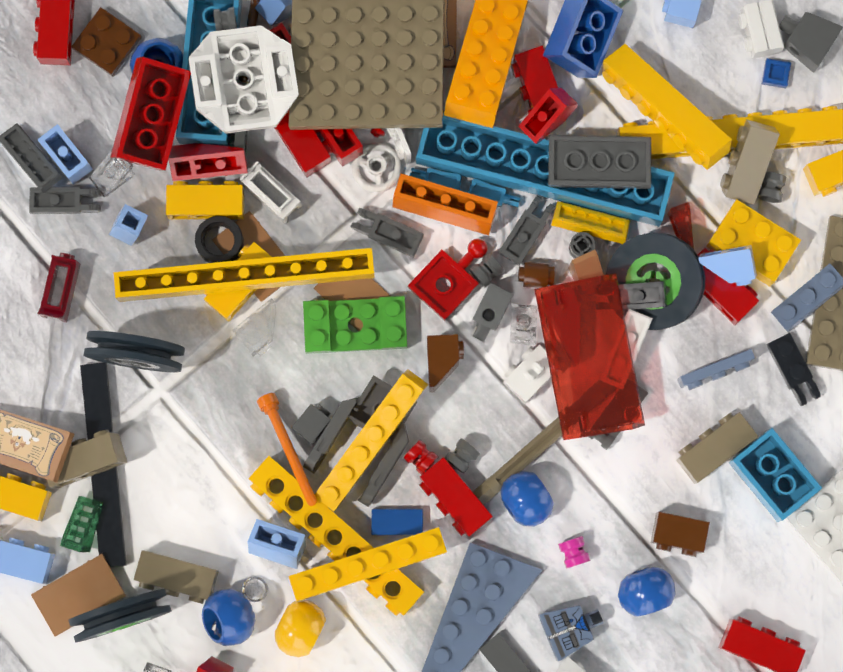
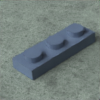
[771,264,843,332]
[677,349,755,390]

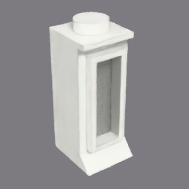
[240,161,302,224]

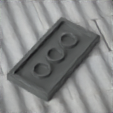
[548,135,651,189]

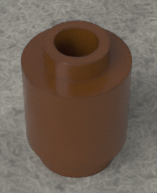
[518,262,555,288]

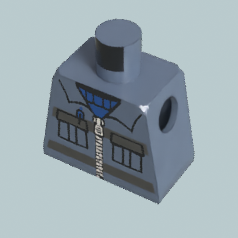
[538,605,604,661]

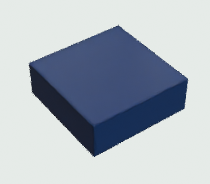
[761,58,791,89]

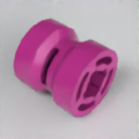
[558,536,591,569]

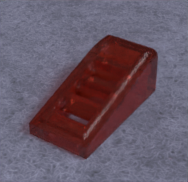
[667,202,694,249]

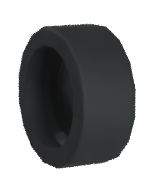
[195,216,244,263]

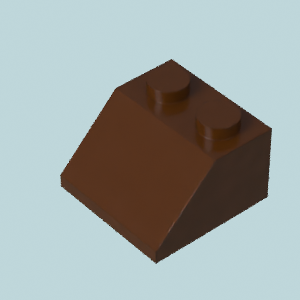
[427,334,464,392]

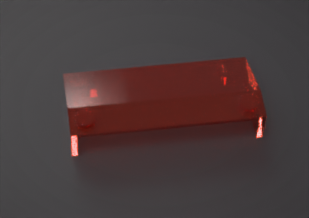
[534,273,645,441]

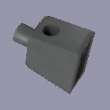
[779,12,843,72]
[471,283,515,342]

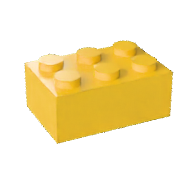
[706,199,801,287]

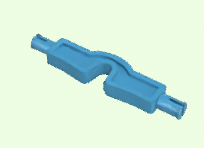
[409,168,521,208]

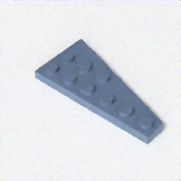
[422,542,542,672]

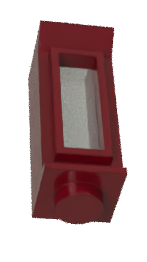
[37,253,81,323]

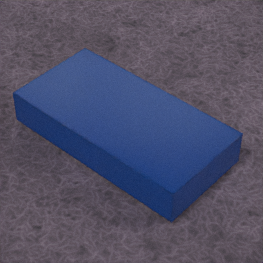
[371,509,423,535]

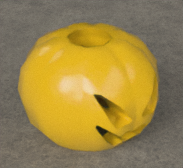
[275,600,326,658]

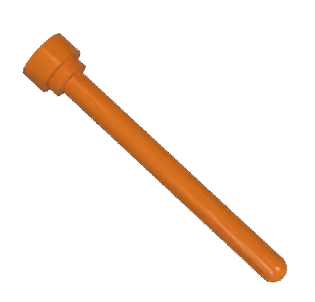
[257,393,317,506]

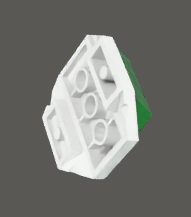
[189,26,299,134]

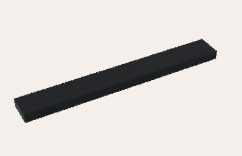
[80,362,127,568]

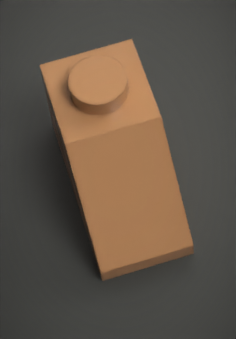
[568,250,606,296]

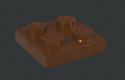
[71,7,142,77]

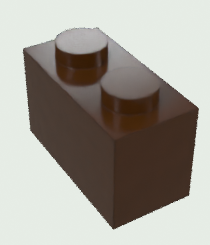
[650,512,710,557]

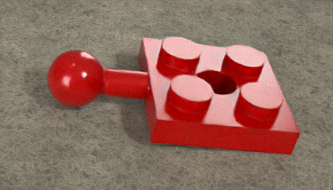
[407,239,488,321]

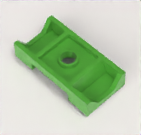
[303,296,407,354]

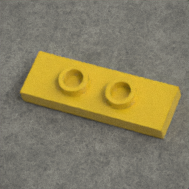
[551,201,630,244]

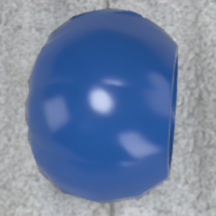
[130,38,183,73]
[500,471,554,527]
[618,567,676,617]
[202,588,256,646]

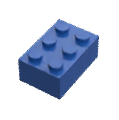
[543,0,623,78]

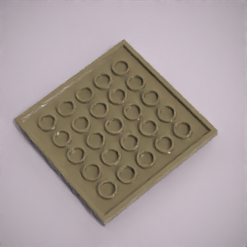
[289,0,444,130]

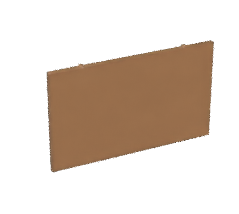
[212,211,285,302]
[313,278,391,332]
[31,554,126,637]

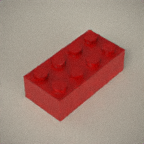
[110,57,191,171]

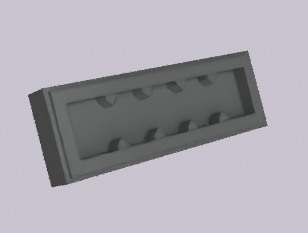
[0,123,63,193]

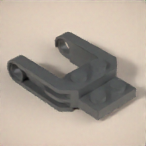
[303,375,417,507]

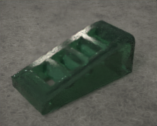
[60,496,103,553]

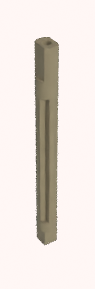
[473,379,617,505]

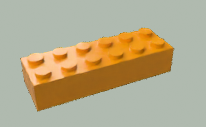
[444,0,529,128]

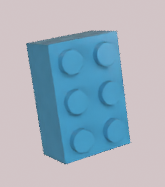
[728,428,822,522]

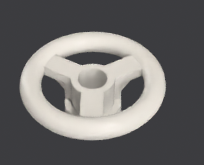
[352,143,402,192]

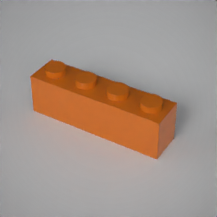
[392,173,498,236]

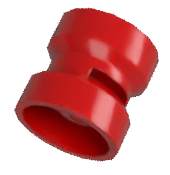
[403,440,439,475]

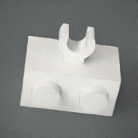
[503,344,562,404]

